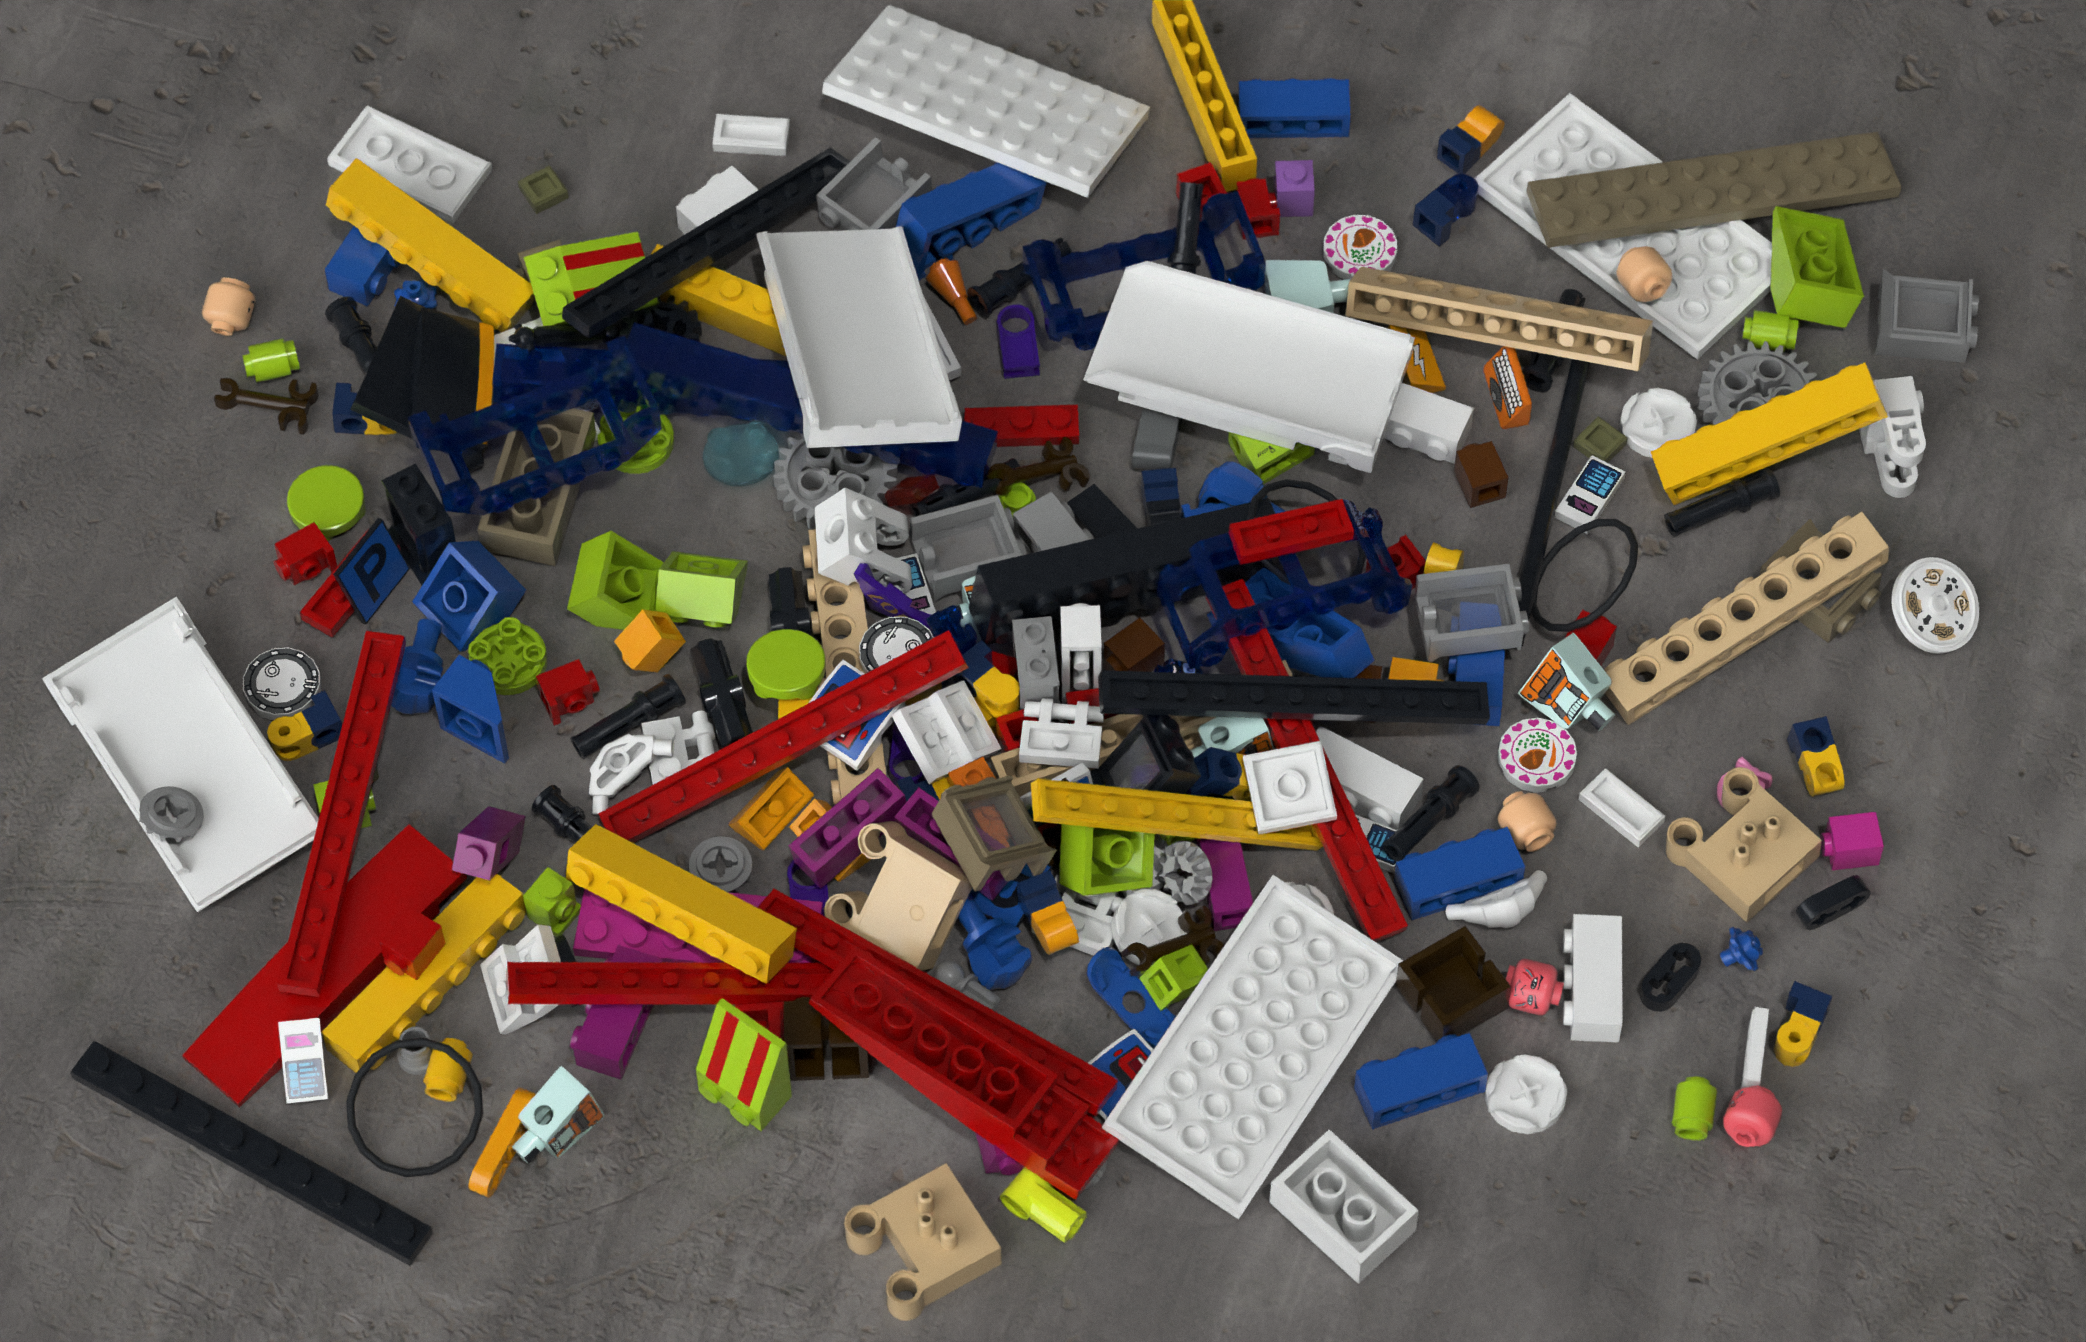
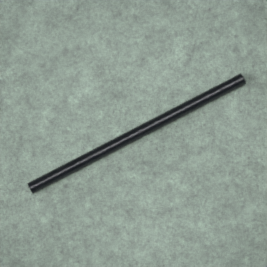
[1518,359,1590,647]

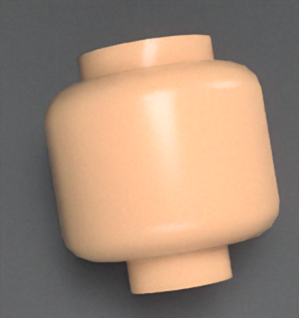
[1616,246,1673,302]
[202,277,256,336]
[1498,791,1557,852]

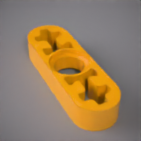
[469,1087,536,1198]

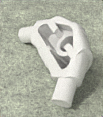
[588,733,674,816]
[1446,870,1547,928]

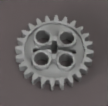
[1697,341,1817,425]
[773,428,898,529]

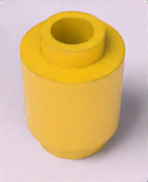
[423,1038,473,1102]

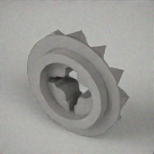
[139,786,204,843]
[689,836,753,892]
[1157,841,1212,905]

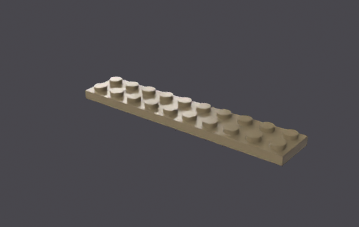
[1526,132,1902,248]

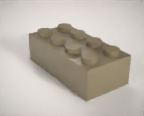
[478,397,596,566]

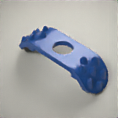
[1087,947,1176,1048]

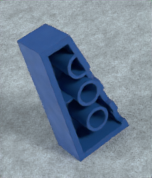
[896,162,1046,280]
[1207,567,1375,678]

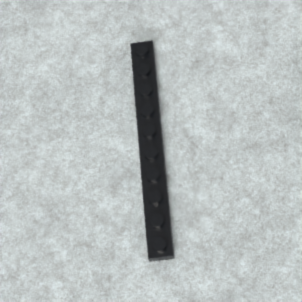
[562,148,850,338]
[1098,670,1490,725]
[70,1041,433,1266]

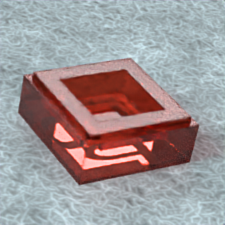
[884,474,939,506]

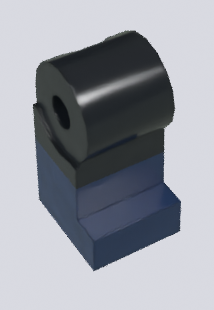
[1141,468,1181,526]

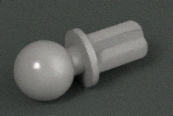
[933,961,1000,1011]

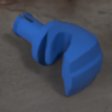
[1198,461,1286,514]
[391,619,444,714]
[958,893,1032,990]

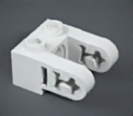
[1859,376,1926,498]
[815,488,912,593]

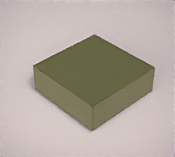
[518,165,569,214]
[1573,416,1628,463]

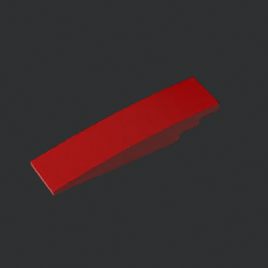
[182,824,467,1108]
[809,946,1120,1200]

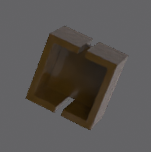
[1396,926,1511,1041]
[784,997,869,1081]

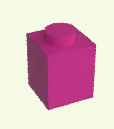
[1820,812,1884,871]

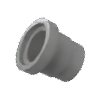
[397,1027,432,1075]

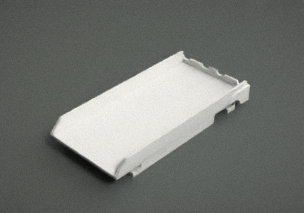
[756,226,962,448]
[1083,261,1415,473]
[42,596,319,913]

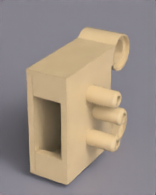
[1666,767,1822,923]
[824,821,972,970]
[845,1163,1001,1321]

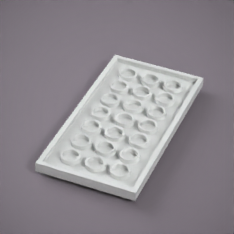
[822,5,1150,198]
[1472,93,1772,360]
[1102,875,1403,1219]

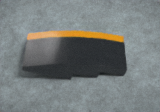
[409,307,494,450]

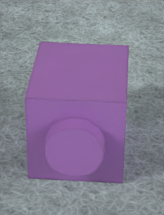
[1274,160,1315,217]

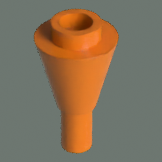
[926,258,977,325]

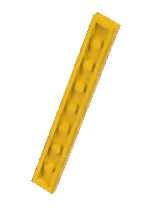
[1031,778,1323,851]

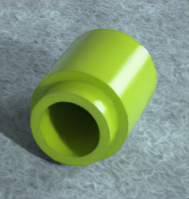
[1742,310,1799,352]
[242,338,300,383]
[1672,1076,1717,1140]

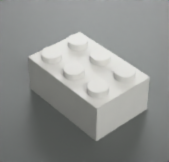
[1270,1130,1419,1284]

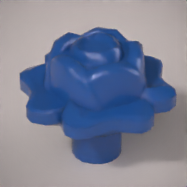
[394,279,437,309]
[1720,927,1763,971]

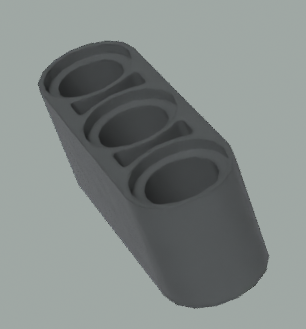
[1132,407,1183,470]

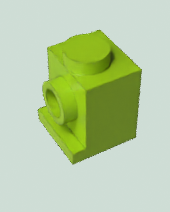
[523,867,581,937]
[1139,945,1208,1011]

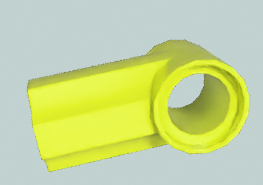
[1000,1167,1086,1243]

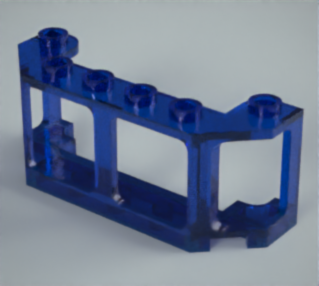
[1022,191,1266,351]
[408,336,662,515]
[1157,499,1412,669]

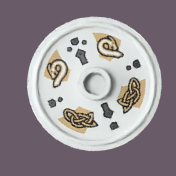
[1892,557,1979,654]

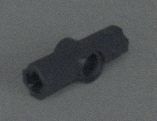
[769,567,811,635]
[690,638,753,748]

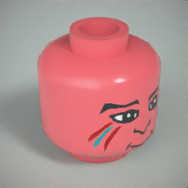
[1506,959,1564,1015]
[1723,1086,1782,1147]

